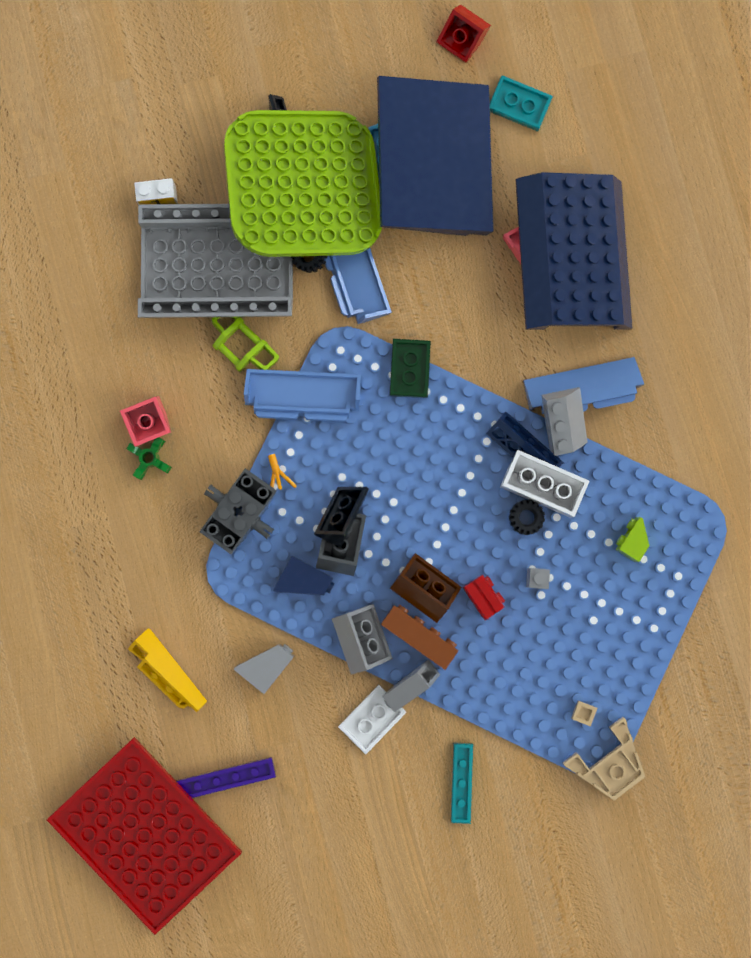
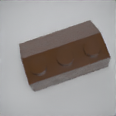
[390,553,462,623]

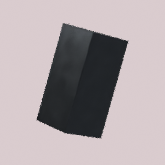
[314,487,369,548]

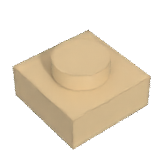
[571,700,597,727]

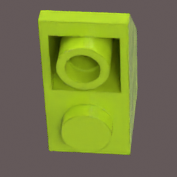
[616,517,649,562]

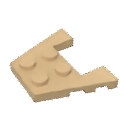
[562,717,645,801]

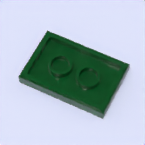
[390,339,431,398]

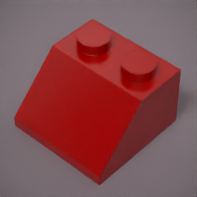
[436,4,491,63]

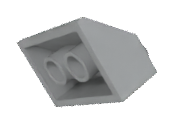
[541,387,588,456]
[332,604,393,674]

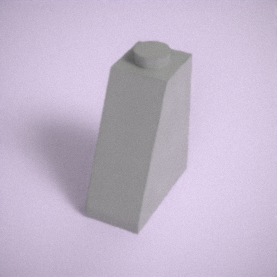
[234,644,294,694]
[382,659,440,712]

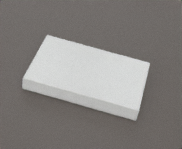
[338,685,407,754]

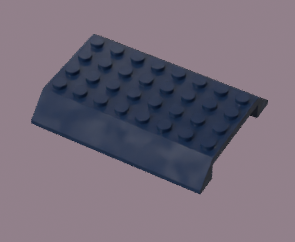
[515,172,633,330]

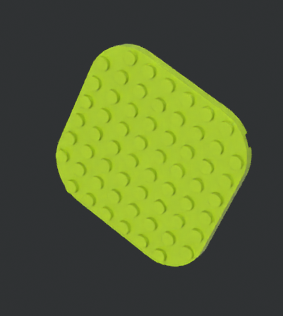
[224,110,382,257]

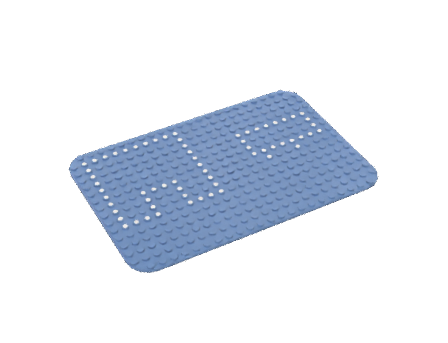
[206,326,727,774]

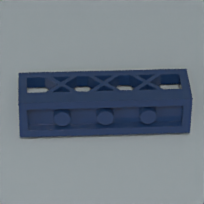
[486,412,563,468]

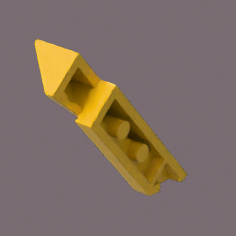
[128,628,207,712]

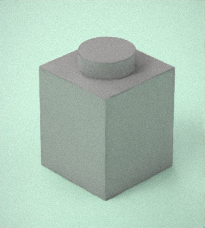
[526,568,550,589]

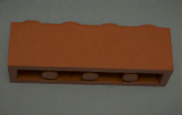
[381,604,459,670]

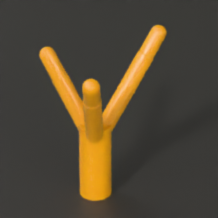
[268,454,296,490]

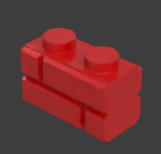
[462,575,505,620]

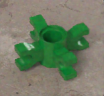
[126,437,172,480]

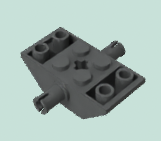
[200,468,277,555]

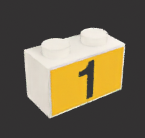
[134,178,178,205]

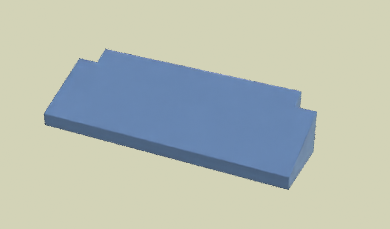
[324,248,392,324]
[523,357,644,414]
[244,369,361,422]

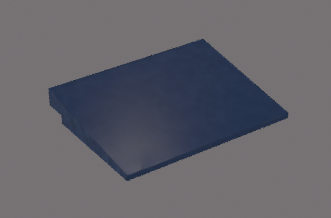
[377,76,493,236]

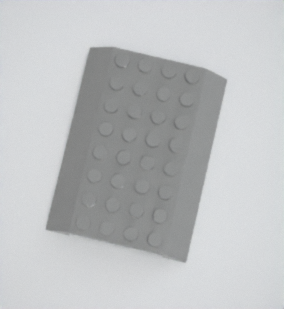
[138,204,293,318]

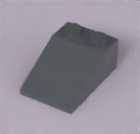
[316,514,366,576]

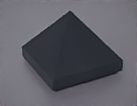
[268,94,287,110]

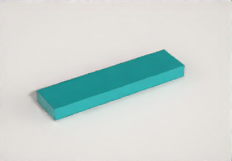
[451,743,473,824]

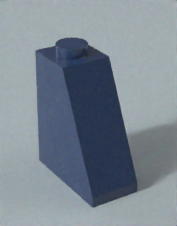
[273,556,335,595]

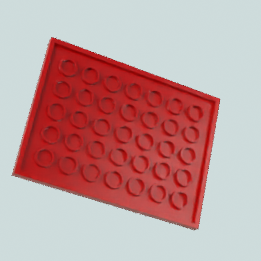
[47,737,242,935]

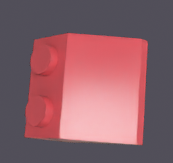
[120,396,171,447]

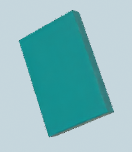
[490,75,553,132]

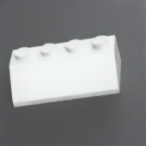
[500,450,589,518]

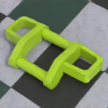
[212,317,279,372]

